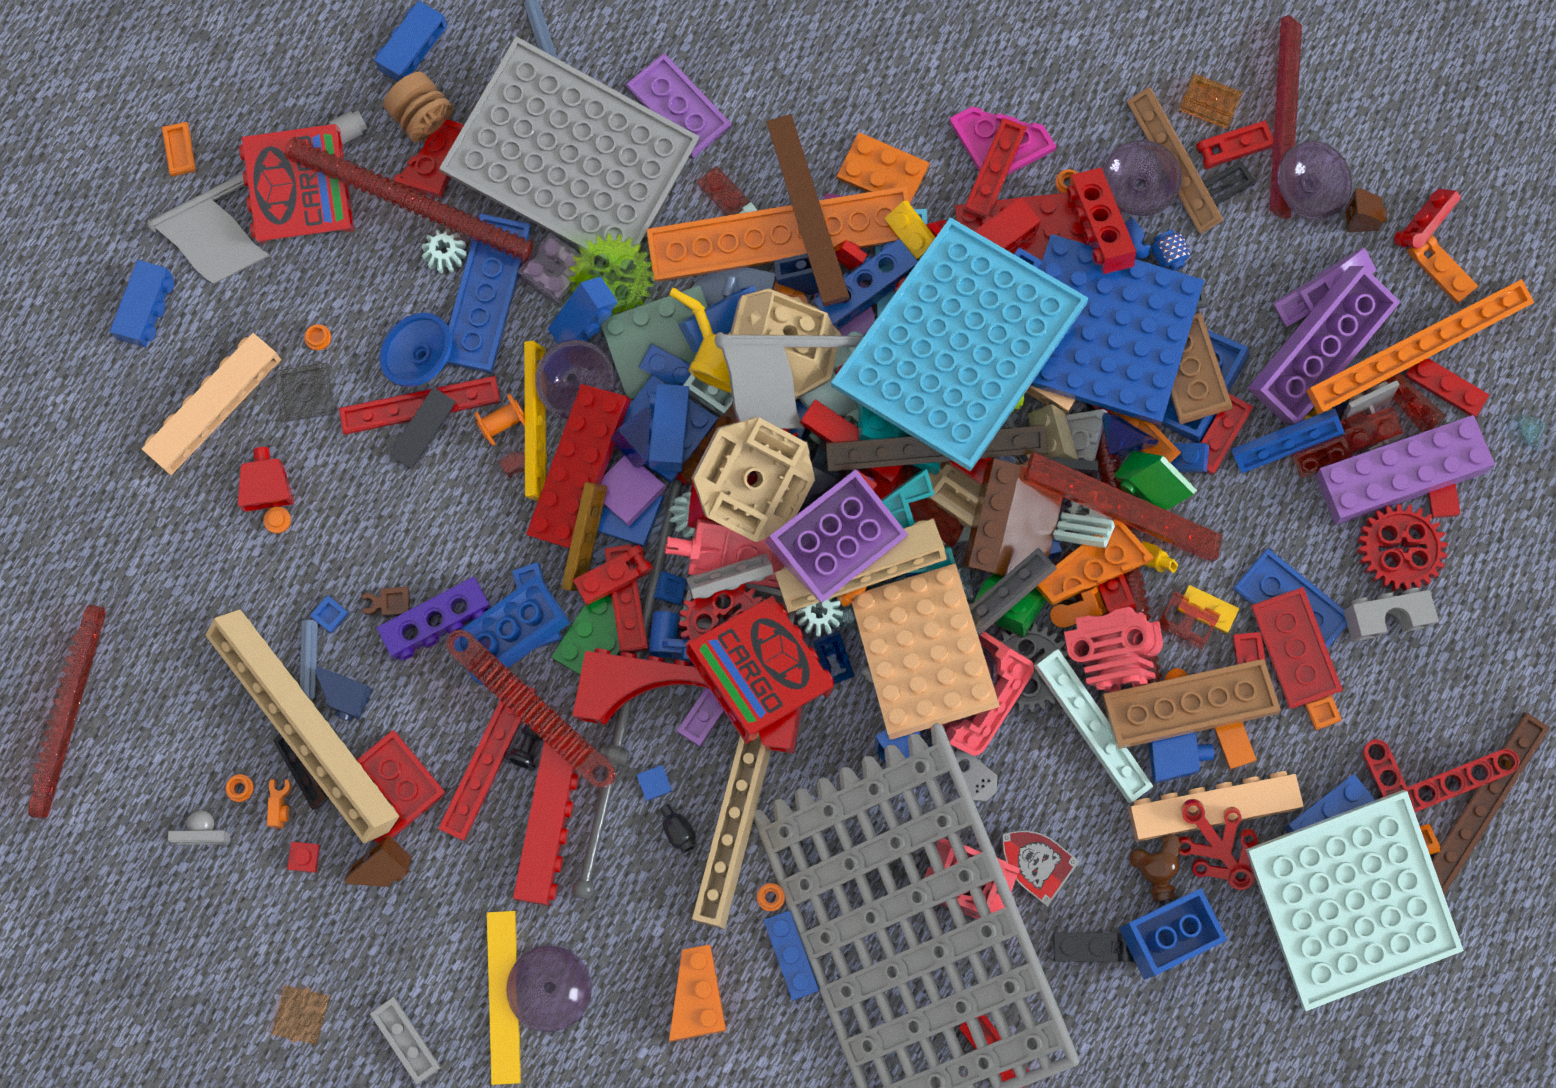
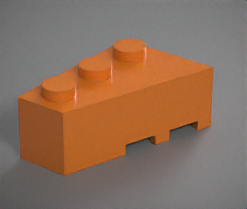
[669,945,727,1042]

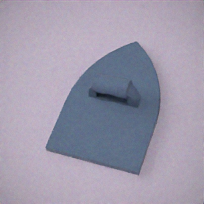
[695,267,776,306]

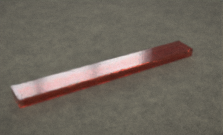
[1269,15,1302,219]
[1024,452,1223,562]

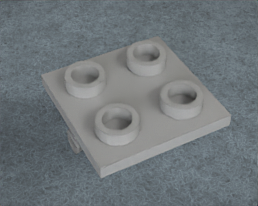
[1340,380,1403,452]

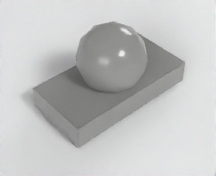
[168,810,230,845]

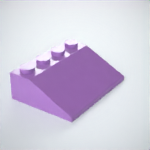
[765,470,908,603]

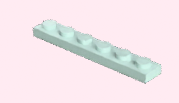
[1034,649,1153,803]

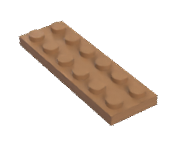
[1102,659,1281,749]

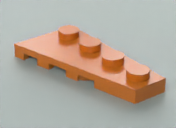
[1036,517,1154,606]

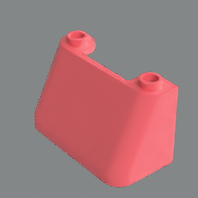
[928,631,1034,756]

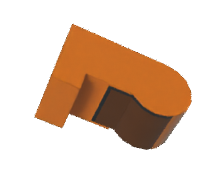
[1050,585,1107,628]

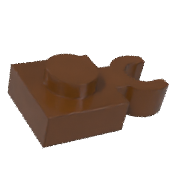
[362,586,410,617]

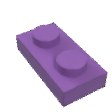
[677,688,724,747]

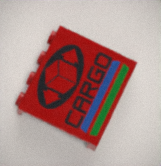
[239,124,354,244]
[686,596,834,744]

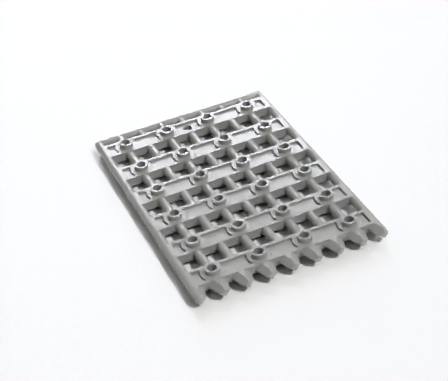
[754,723,1079,1088]

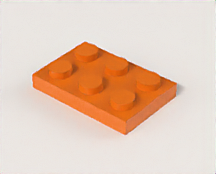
[837,132,930,204]

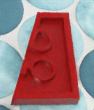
[392,119,465,198]

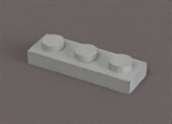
[686,554,774,599]
[370,997,442,1085]

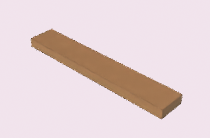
[1127,87,1224,234]

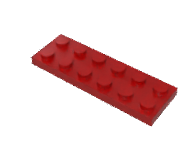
[526,384,631,549]

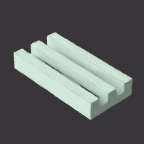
[1053,512,1115,548]

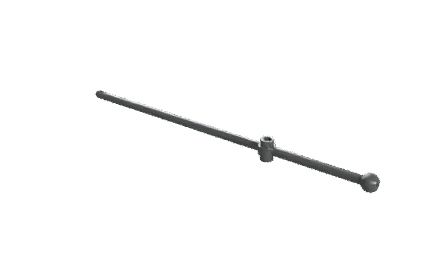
[572,479,682,899]

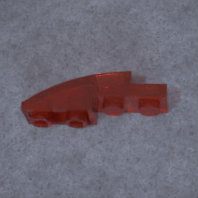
[1292,406,1403,478]

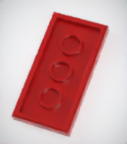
[1251,587,1343,709]

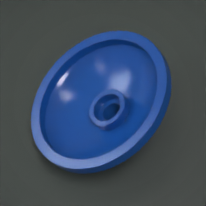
[380,313,452,387]

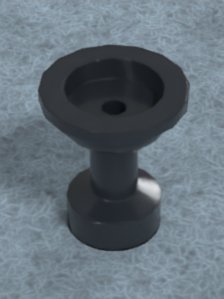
[504,724,545,771]

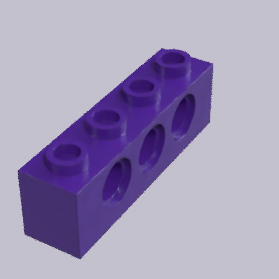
[376,576,491,661]

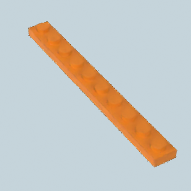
[1306,279,1535,414]

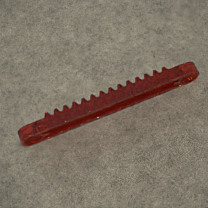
[28,604,106,819]
[446,629,616,788]

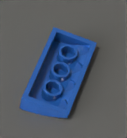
[1161,330,1250,443]
[449,575,570,686]

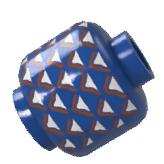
[1151,230,1190,271]

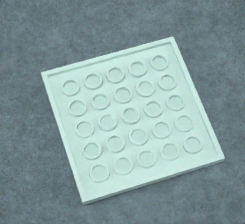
[1246,790,1464,1011]

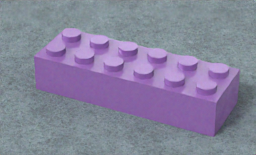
[1247,266,1400,425]
[1315,415,1495,526]

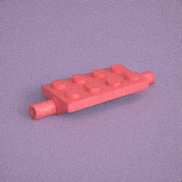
[665,519,785,588]

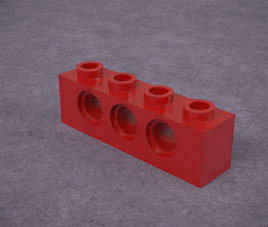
[1067,167,1136,274]

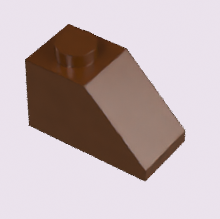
[1345,188,1387,232]
[344,835,412,887]

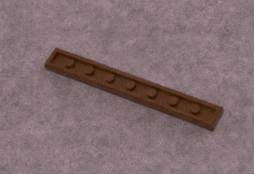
[766,114,849,307]
[1431,712,1550,895]

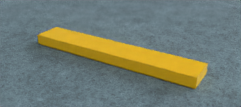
[524,340,547,502]
[487,911,521,1085]

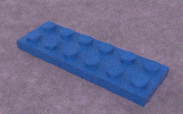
[446,213,532,374]

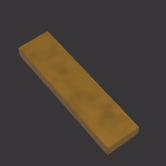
[561,482,608,591]

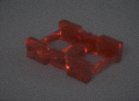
[1159,591,1220,649]

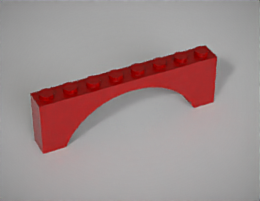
[572,648,802,754]

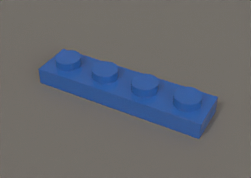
[1231,408,1345,474]

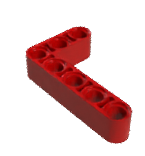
[1362,739,1520,813]

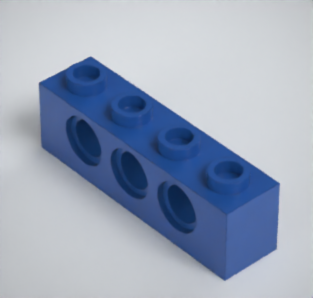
[813,238,918,330]

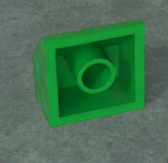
[1114,451,1197,513]
[974,575,1046,638]

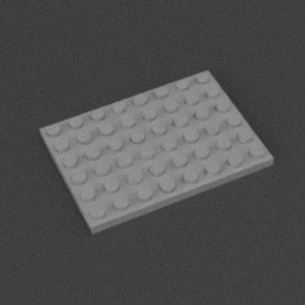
[439,36,700,272]

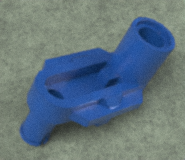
[648,611,695,667]

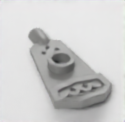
[931,738,997,802]

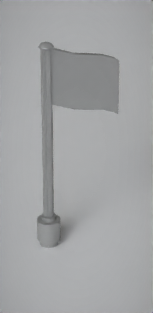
[147,110,368,284]
[715,332,864,428]

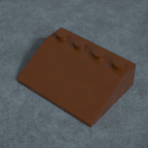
[962,458,1067,578]

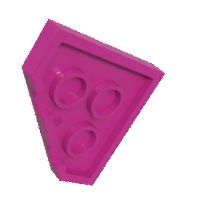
[949,106,1056,176]

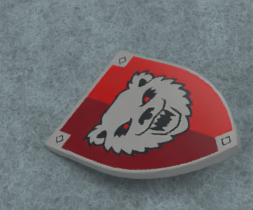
[1001,830,1080,907]

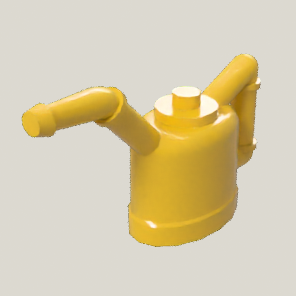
[669,287,732,393]

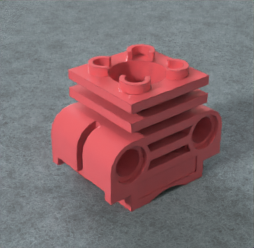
[1064,607,1163,693]
[924,839,1020,919]

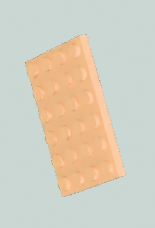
[852,563,1000,740]

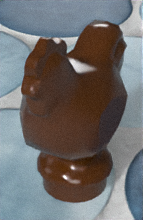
[1129,834,1182,901]

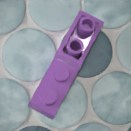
[1272,247,1376,327]

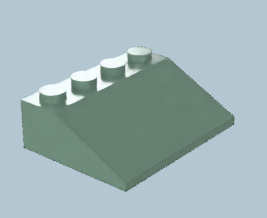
[601,285,708,400]

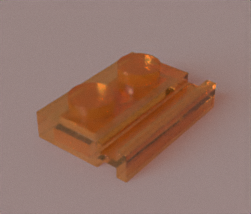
[1179,73,1243,129]

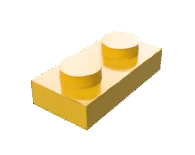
[884,201,935,260]
[1177,585,1239,634]

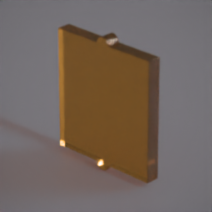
[272,985,330,1045]

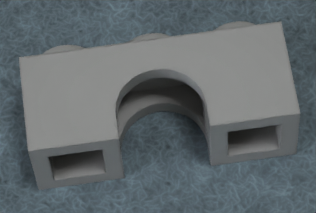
[1343,588,1439,642]

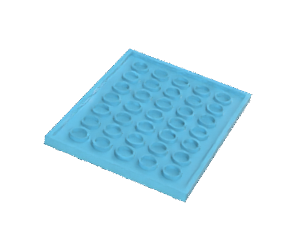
[831,217,1088,471]

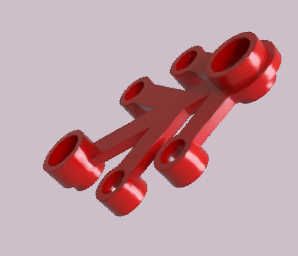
[1179,799,1258,890]

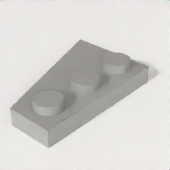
[1063,409,1108,497]

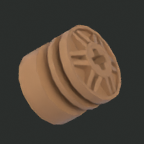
[383,71,454,142]

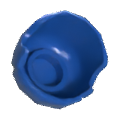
[1125,217,1151,260]

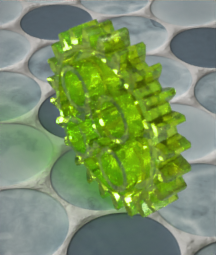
[568,232,654,316]

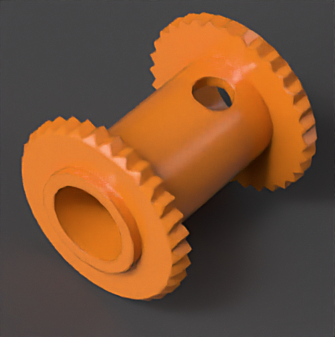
[475,394,526,446]

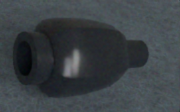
[660,804,697,853]

